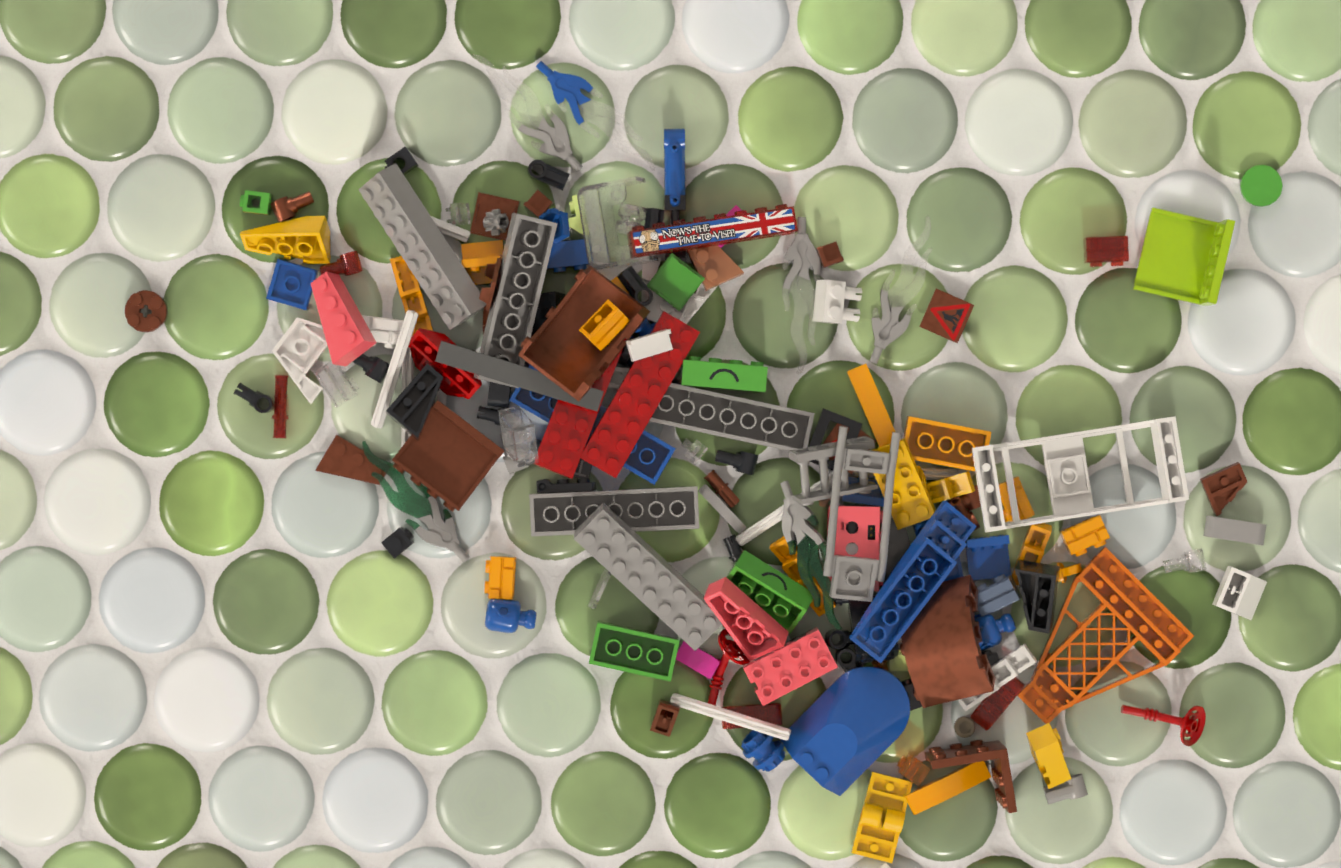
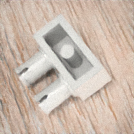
[813,280,862,324]

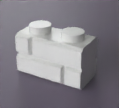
[362,315,404,349]

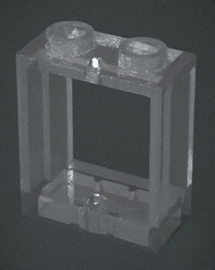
[498,406,539,467]

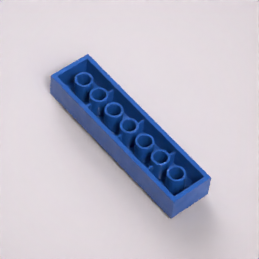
[510,365,676,485]

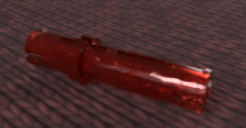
[272,375,289,438]

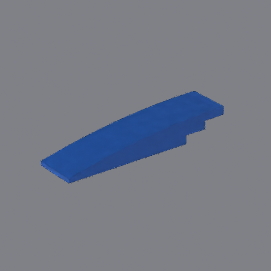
[849,500,977,663]

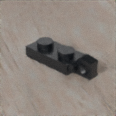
[537,478,596,493]

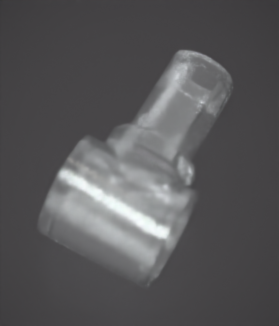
[1163,548,1207,573]

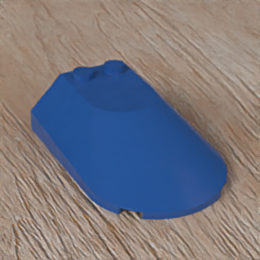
[780,666,910,796]

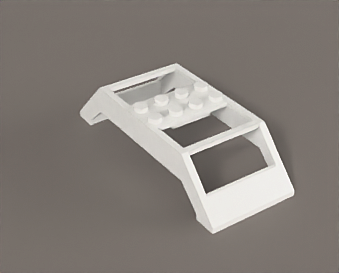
[972,416,1189,532]

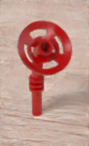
[708,629,750,706]
[1121,705,1206,746]

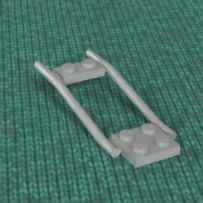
[823,426,901,602]

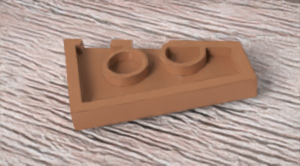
[684,242,744,291]

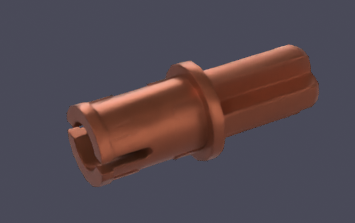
[704,470,739,508]

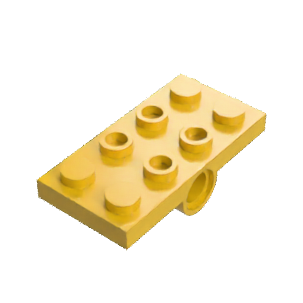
[871,438,936,530]
[851,771,913,863]

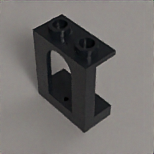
[808,408,862,471]

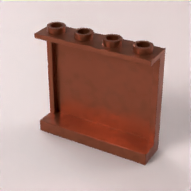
[391,400,504,512]

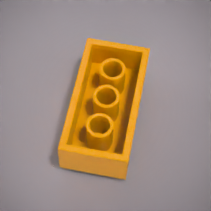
[903,416,992,471]

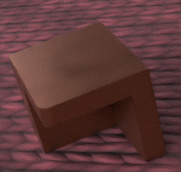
[523,190,554,218]
[816,242,844,268]

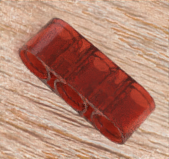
[970,677,1025,731]
[721,703,783,729]

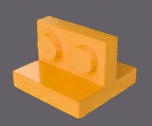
[461,240,504,285]

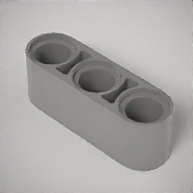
[1203,515,1266,545]

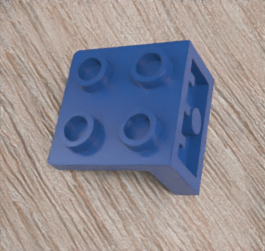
[965,534,1011,580]

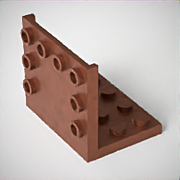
[924,740,1017,813]

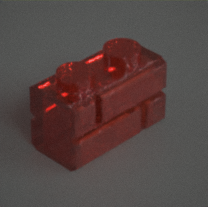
[1083,236,1129,267]

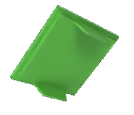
[647,253,705,312]

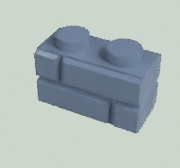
[977,574,1022,617]

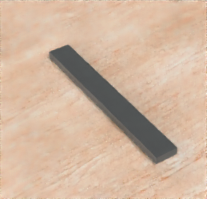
[435,341,604,412]

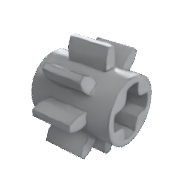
[483,209,509,236]

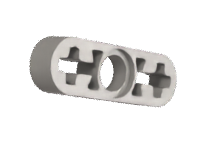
[698,484,747,535]

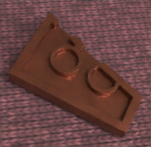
[315,435,391,485]

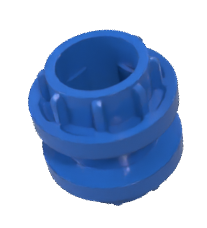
[741,730,785,772]

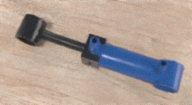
[664,129,686,263]

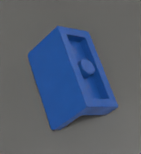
[841,476,884,507]

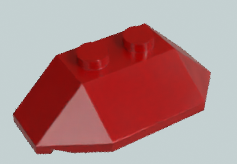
[408,328,482,399]

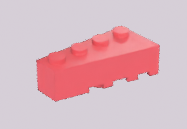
[311,271,377,367]
[703,577,789,661]

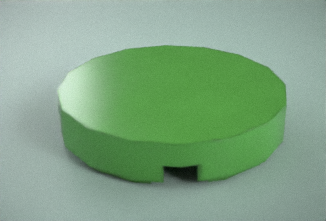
[1240,165,1283,207]

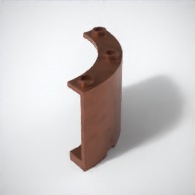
[518,265,651,402]
[900,575,996,708]

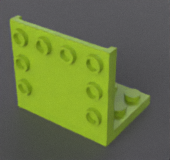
[1133,207,1235,306]

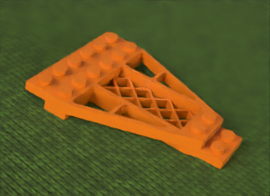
[1017,547,1194,724]

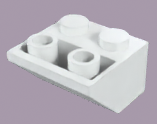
[1212,566,1267,620]

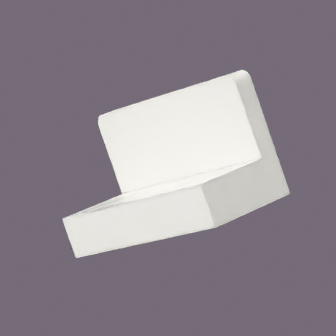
[626,329,673,361]

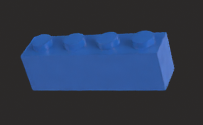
[547,239,591,272]

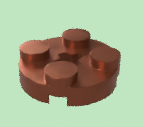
[125,290,168,332]

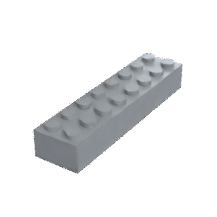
[358,163,487,330]
[474,213,558,388]
[649,383,815,451]
[529,486,699,536]
[574,503,722,651]

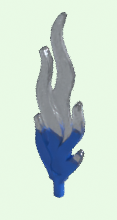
[536,61,655,171]

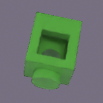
[240,190,272,215]

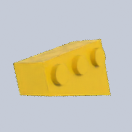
[1026,723,1071,789]

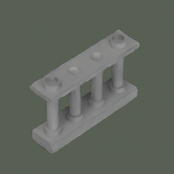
[789,436,878,506]

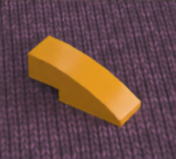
[1011,523,1052,586]

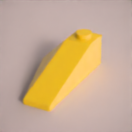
[240,216,331,264]

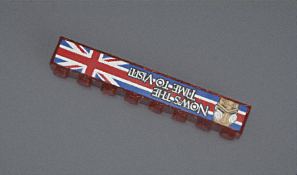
[627,204,798,259]

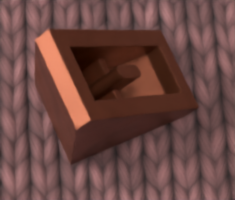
[650,699,680,737]

